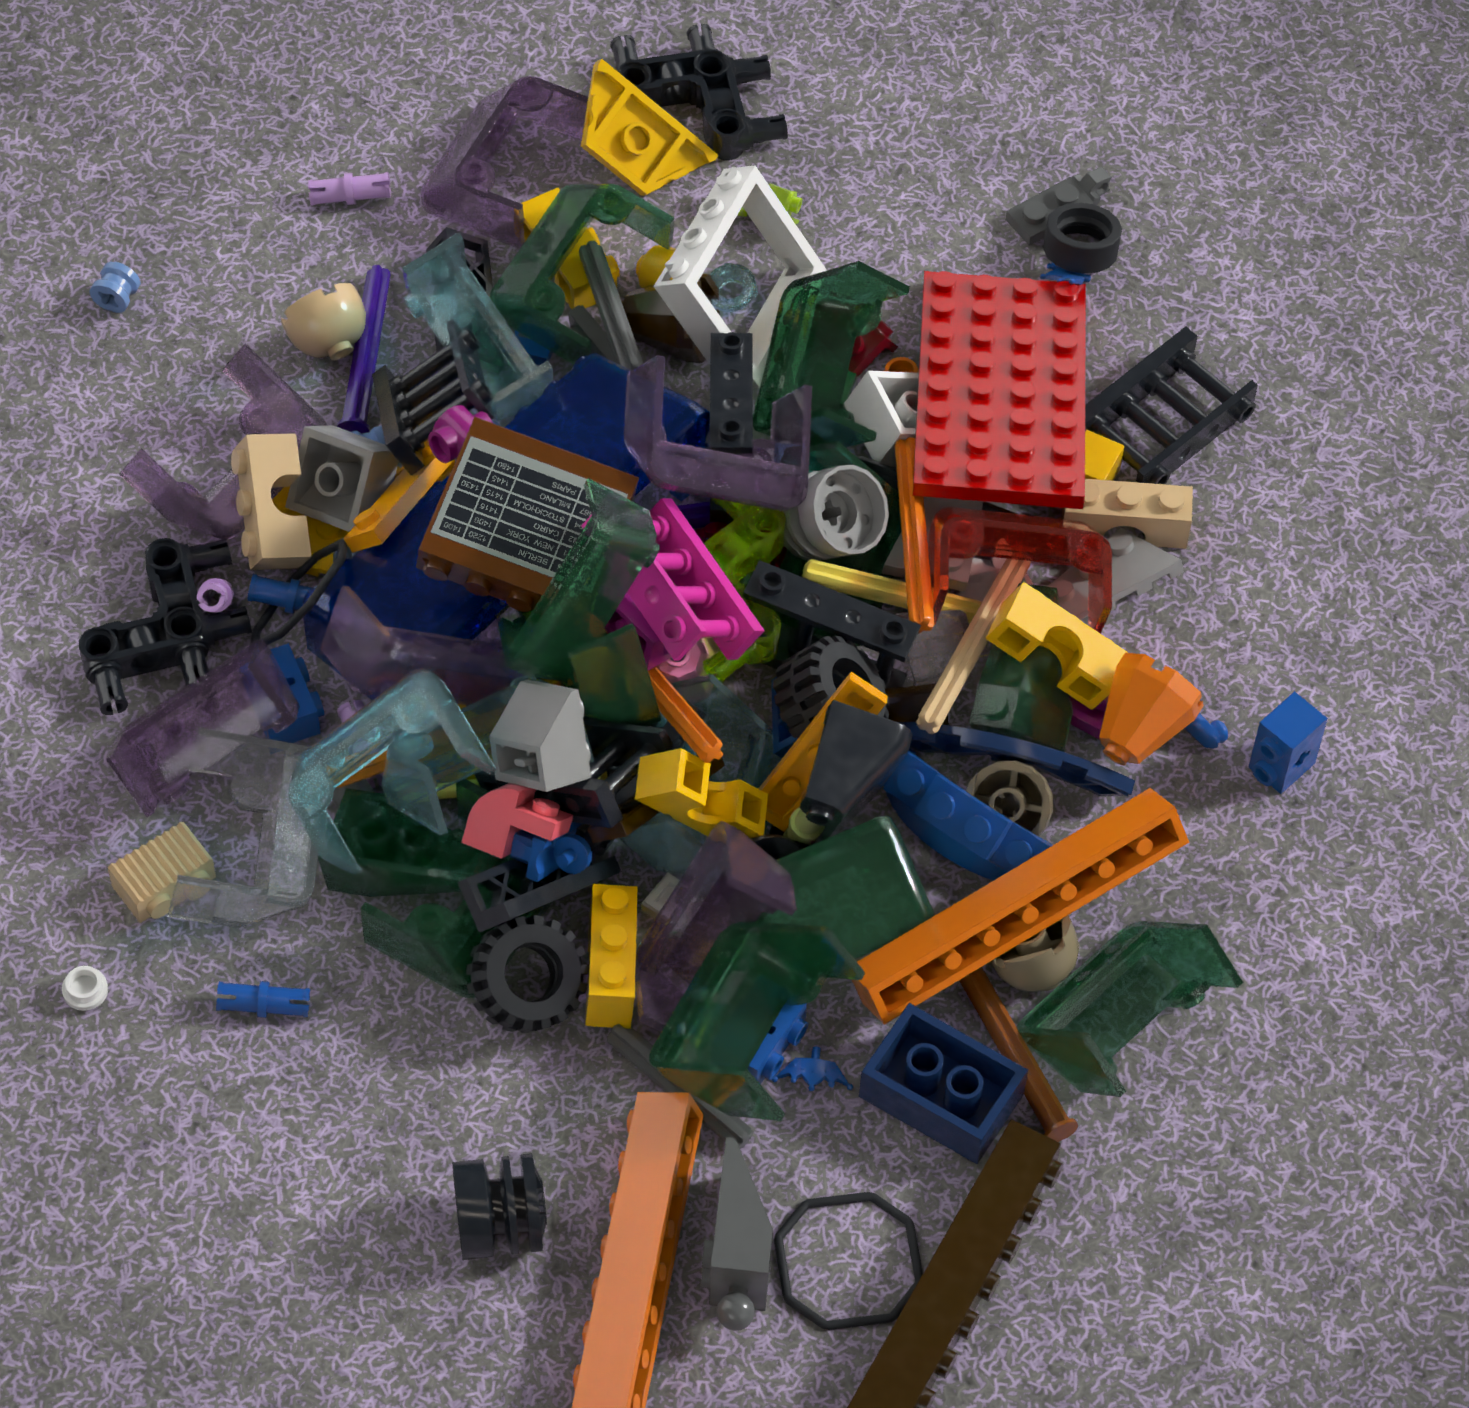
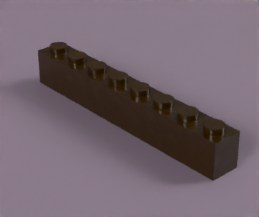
[847,1119,1063,1408]

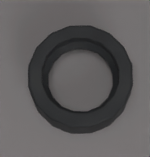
[1043,202,1122,274]

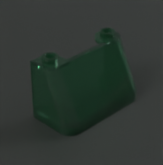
[731,816,935,1002]

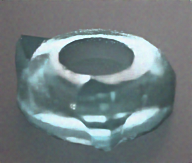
[709,263,758,312]

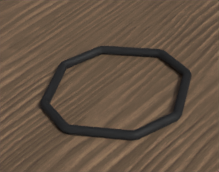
[250,539,348,651]
[774,1192,923,1330]

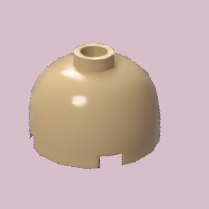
[281,283,366,360]

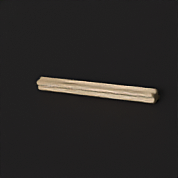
[916,547,1033,734]

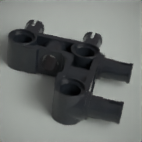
[610,24,788,160]
[79,538,252,715]

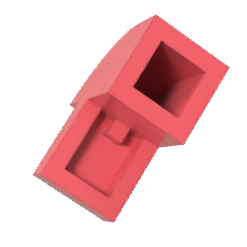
[461,783,573,859]

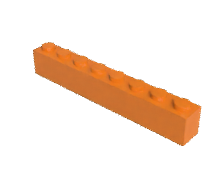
[846,788,1189,1025]
[572,1092,703,1408]

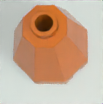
[1099,652,1204,766]

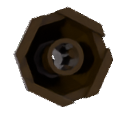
[621,274,720,363]

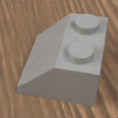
[285,425,399,532]

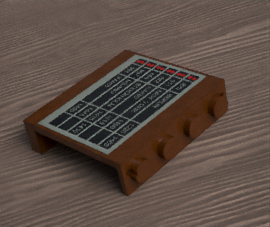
[416,417,639,629]

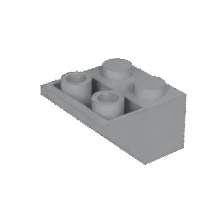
[489,679,591,792]

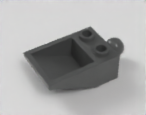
[701,1137,773,1331]

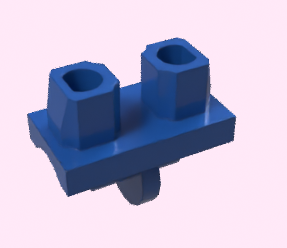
[510,822,592,882]

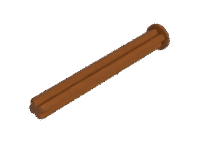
[959,967,1078,1142]

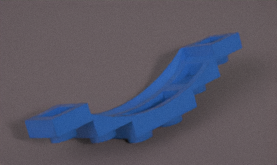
[883,748,1053,881]

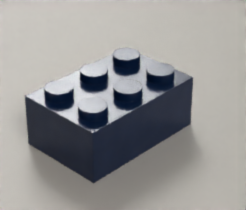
[859,1003,1028,1164]

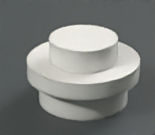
[62,966,108,1011]

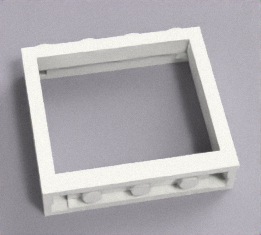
[654,165,827,389]

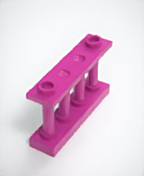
[581,496,765,661]

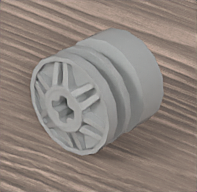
[774,465,889,561]

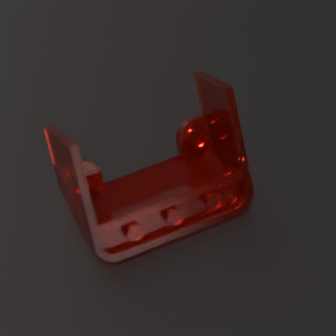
[929,507,1112,634]

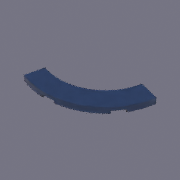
[895,721,1135,796]

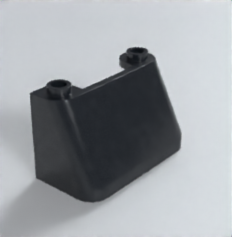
[768,700,913,865]

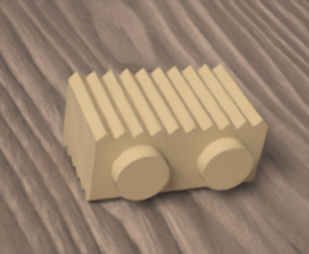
[108,822,216,923]

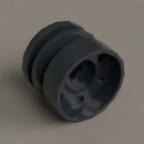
[452,1153,547,1261]

